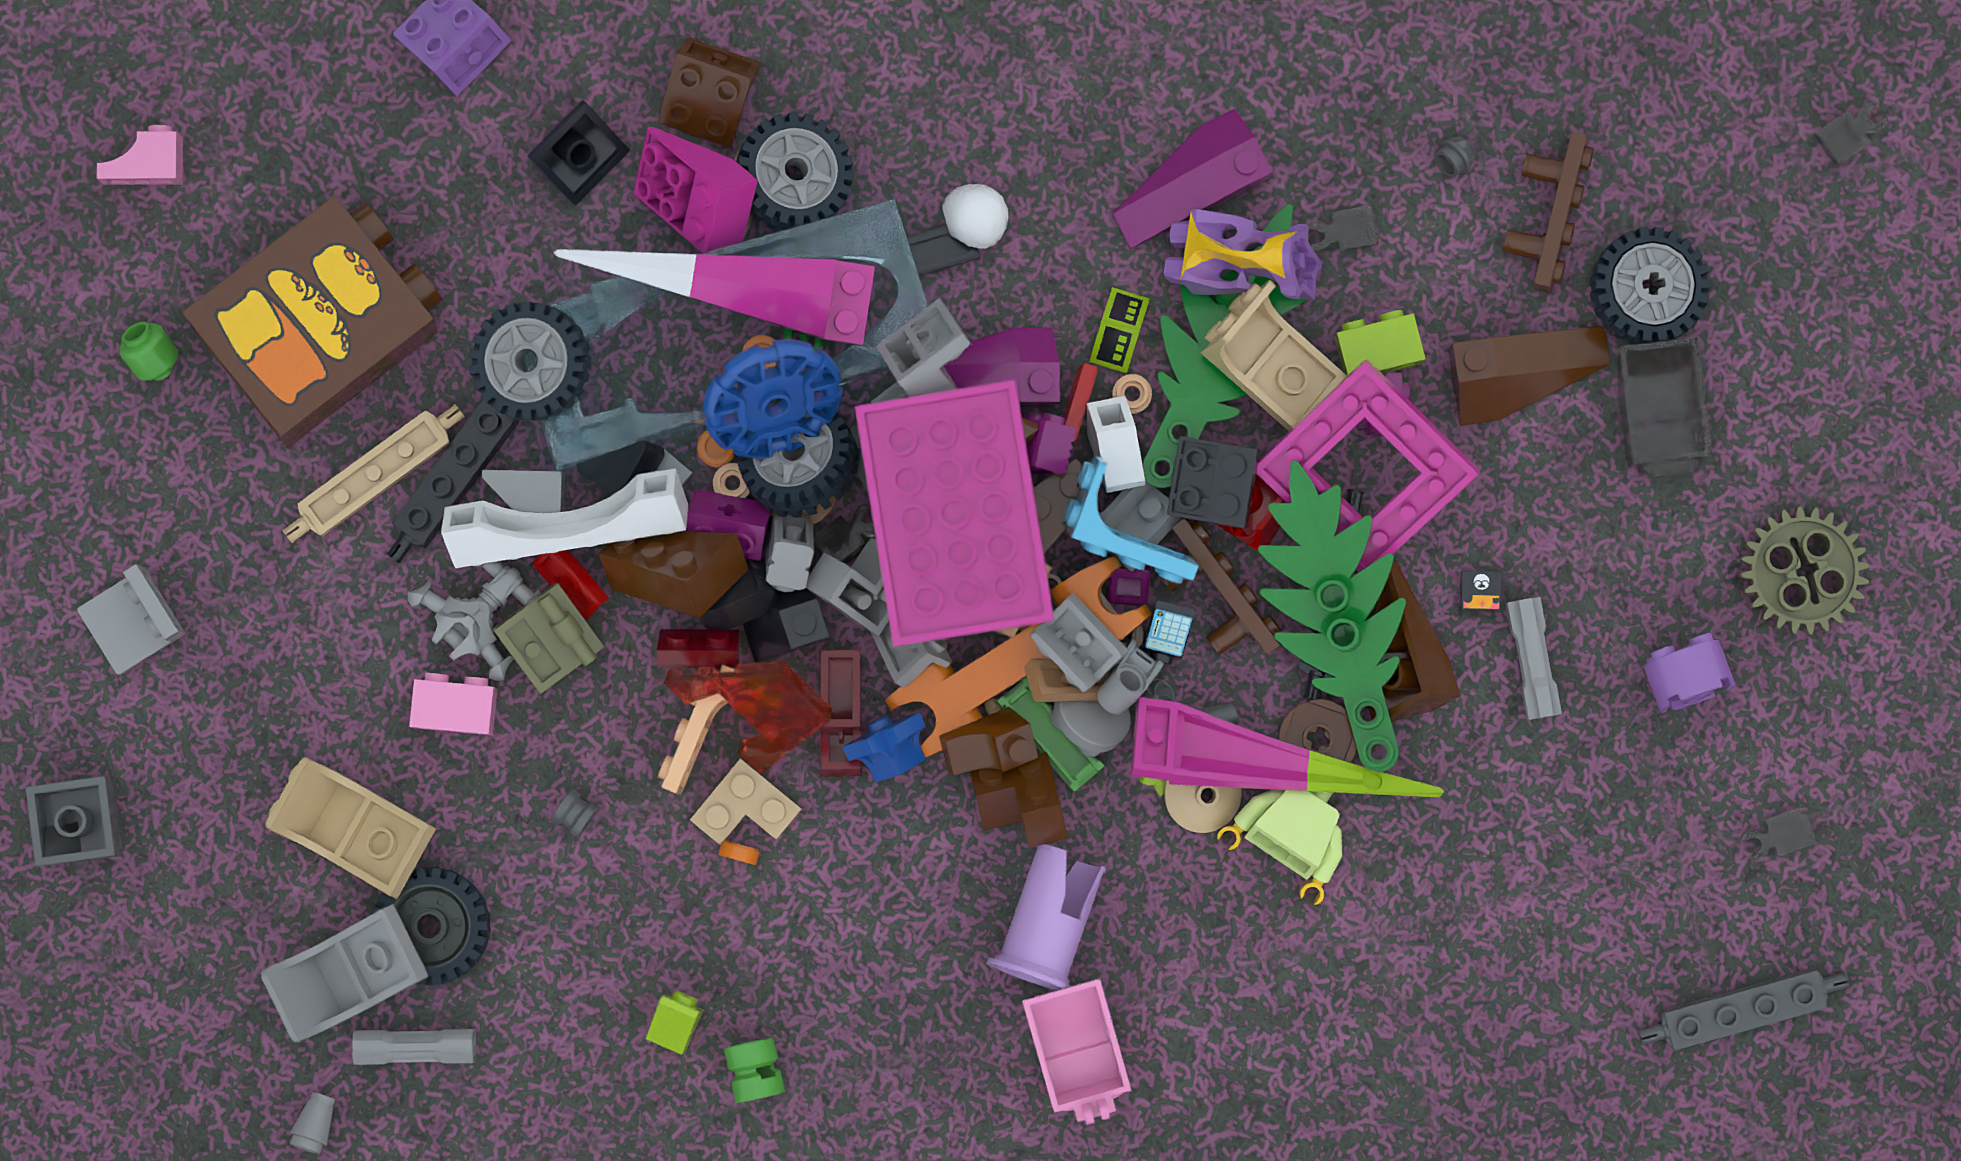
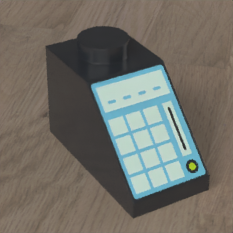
[1142,600,1196,665]

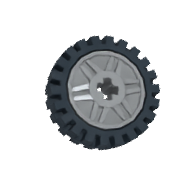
[1590,227,1711,347]

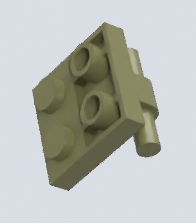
[493,582,604,694]

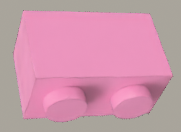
[409,673,497,736]

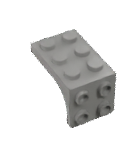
[261,905,429,1042]

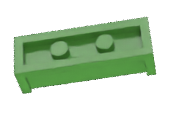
[997,676,1104,793]

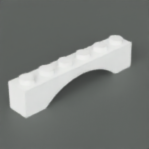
[441,468,688,568]

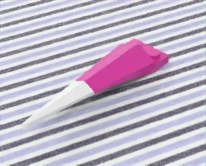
[554,249,875,346]

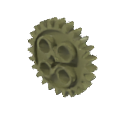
[1738,506,1870,635]

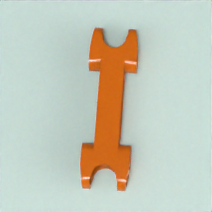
[885,556,1152,757]

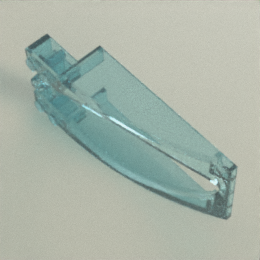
[522,199,928,471]

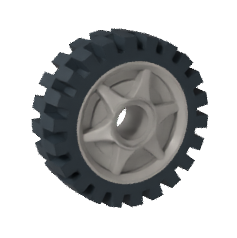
[736,112,854,233]
[469,302,592,421]
[737,403,859,518]

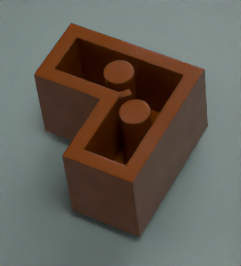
[970,752,1068,848]

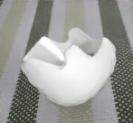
[942,184,1008,249]

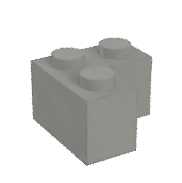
[805,537,889,636]

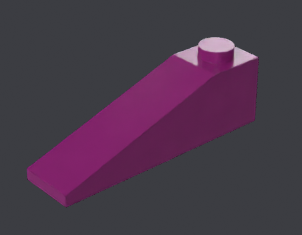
[1113,109,1273,249]
[896,328,1060,407]

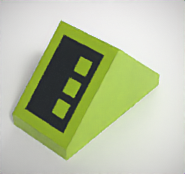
[1089,287,1150,374]

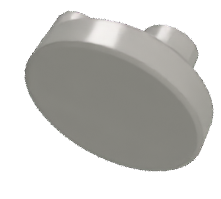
[1050,701,1131,757]

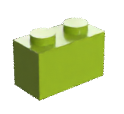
[1334,310,1426,378]

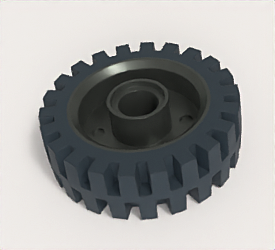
[372,867,491,985]

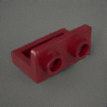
[657,629,740,668]

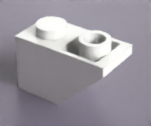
[1087,396,1145,493]

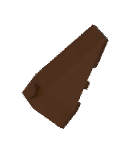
[1448,326,1610,426]
[1366,558,1461,722]

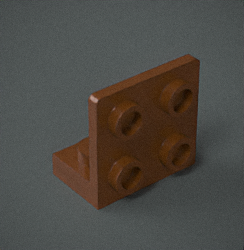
[658,37,761,147]

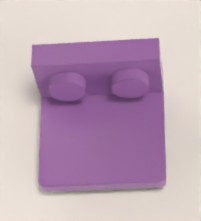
[393,0,512,96]

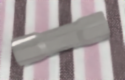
[1505,597,1562,720]
[352,1029,476,1065]

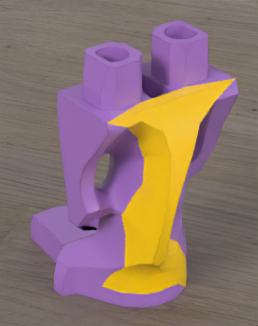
[1164,209,1322,300]

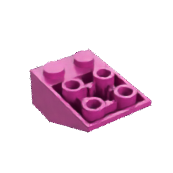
[633,127,758,255]

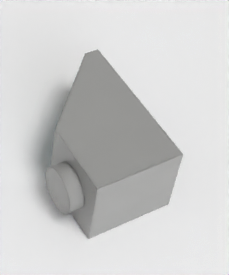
[482,470,565,513]

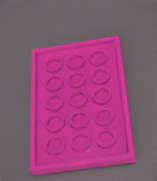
[855,380,1054,647]

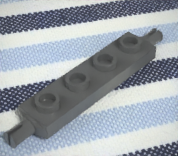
[1638,967,1850,1051]

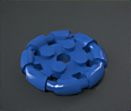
[703,340,843,458]

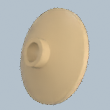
[1164,780,1242,833]

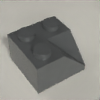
[25,776,124,867]

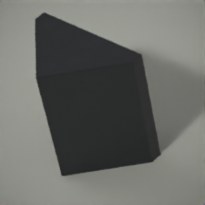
[527,100,630,206]

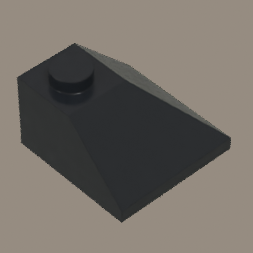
[743,573,830,663]

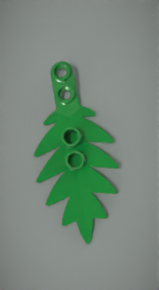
[1142,204,1306,488]
[1258,460,1406,772]

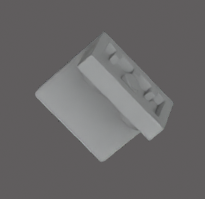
[78,564,186,675]

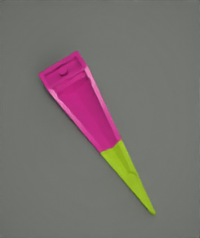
[1131,697,1444,797]

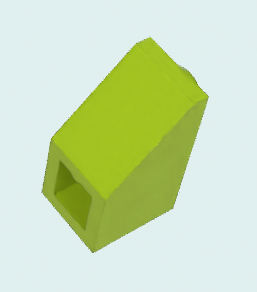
[646,990,704,1055]

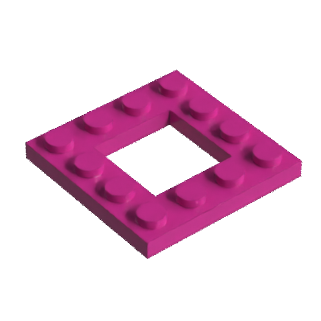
[1256,359,1480,573]

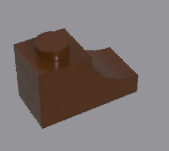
[939,707,1038,776]

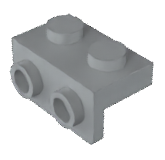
[1030,593,1129,692]

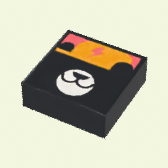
[1460,571,1502,612]

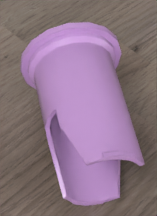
[987,844,1106,991]

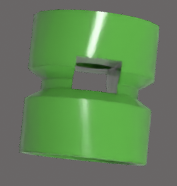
[723,1037,786,1103]

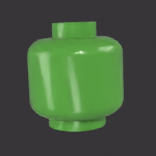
[119,322,179,381]

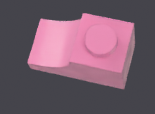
[97,125,183,185]

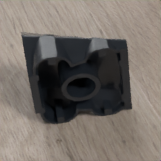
[699,556,778,631]

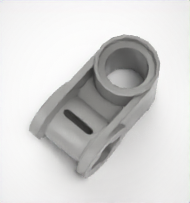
[1097,638,1164,715]

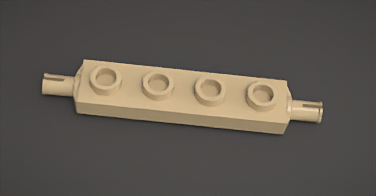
[282,404,465,543]

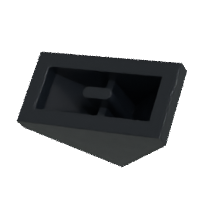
[576,440,665,494]

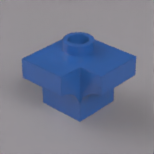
[842,712,926,782]

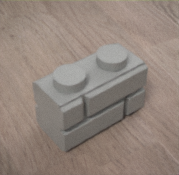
[765,512,814,592]

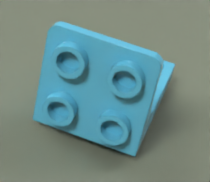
[1063,455,1199,584]

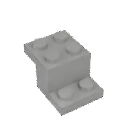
[871,298,971,403]

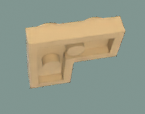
[690,759,802,845]

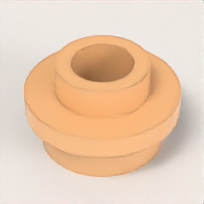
[1112,374,1152,414]
[713,463,750,498]

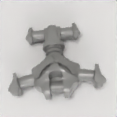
[407,561,541,681]

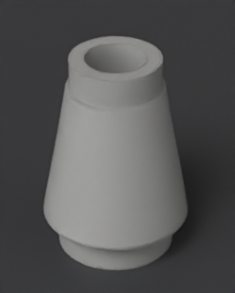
[289,1092,335,1154]

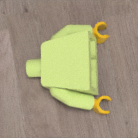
[1217,789,1343,905]

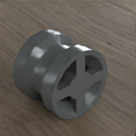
[551,788,599,839]

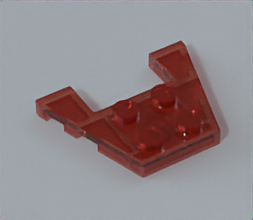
[664,661,833,773]

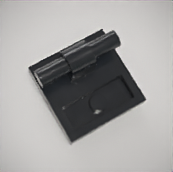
[1167,436,1260,528]

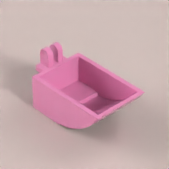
[1023,979,1131,1125]

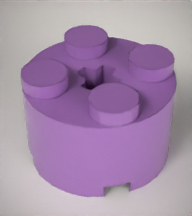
[1644,633,1736,713]

